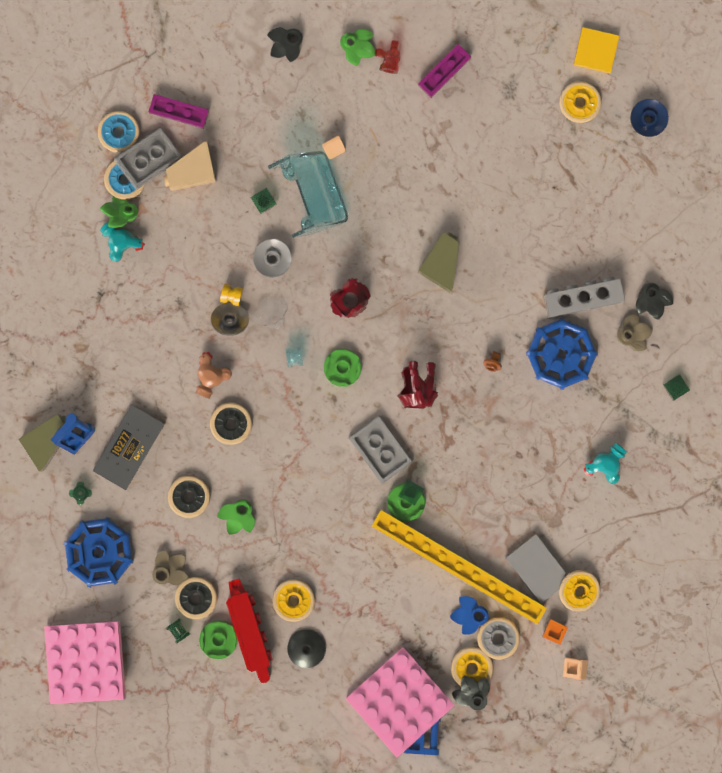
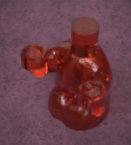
[375,40,400,74]

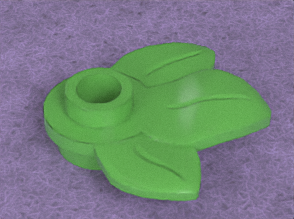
[340,29,375,66]
[100,196,139,228]
[217,499,255,535]

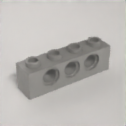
[543,277,625,318]

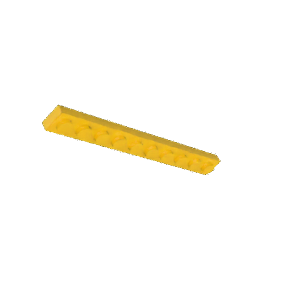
[371,510,547,625]

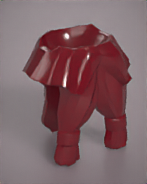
[330,278,371,318]
[397,361,438,409]

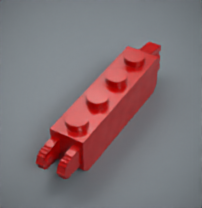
[226,578,273,683]

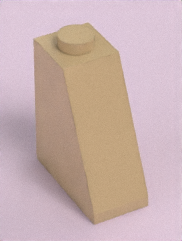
[164,142,216,191]

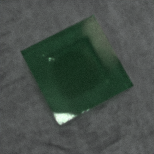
[250,188,277,214]
[663,374,690,401]
[398,479,424,506]

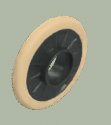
[210,403,252,445]
[168,476,210,518]
[175,577,217,619]

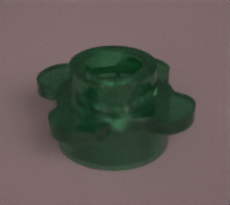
[69,482,92,505]

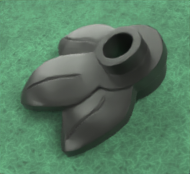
[267,27,303,62]
[636,283,673,320]
[452,675,490,711]

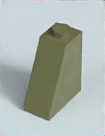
[418,232,459,293]
[18,414,66,472]

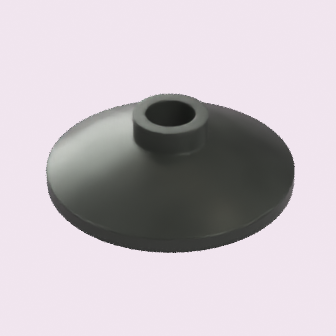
[287,629,326,668]

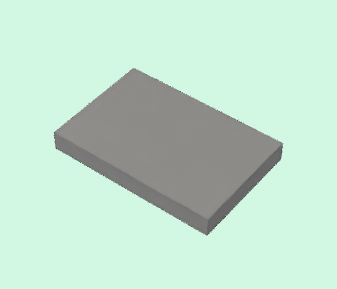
[114,127,183,190]
[349,415,413,484]
[505,534,567,603]

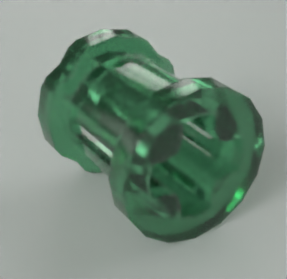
[166,618,190,644]

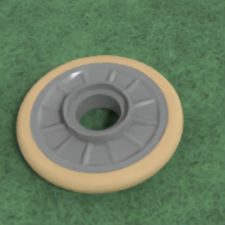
[477,617,520,660]

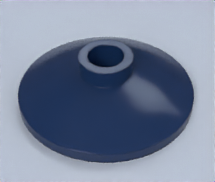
[630,99,669,137]

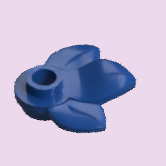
[450,596,489,635]

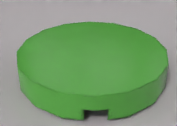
[324,349,361,387]
[387,483,425,521]
[199,620,238,659]

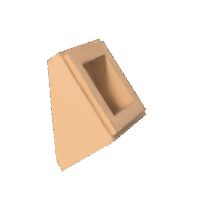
[322,136,345,160]
[563,657,588,680]

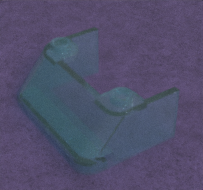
[268,151,348,238]

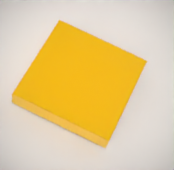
[573,27,619,74]

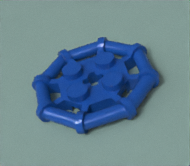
[526,318,598,390]
[63,517,134,588]

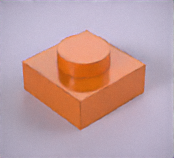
[542,619,568,645]

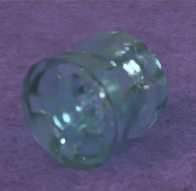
[286,347,303,368]

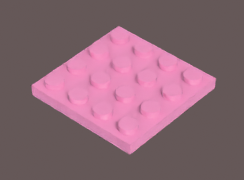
[45,621,126,704]
[346,647,455,758]

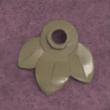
[617,313,653,351]
[152,550,189,585]

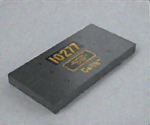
[93,405,165,490]

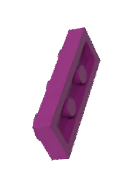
[418,44,471,98]
[148,94,209,129]

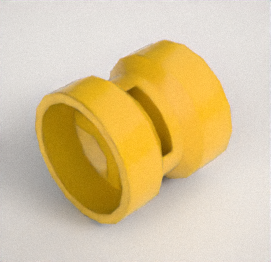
[220,283,243,306]

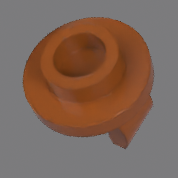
[483,351,502,372]

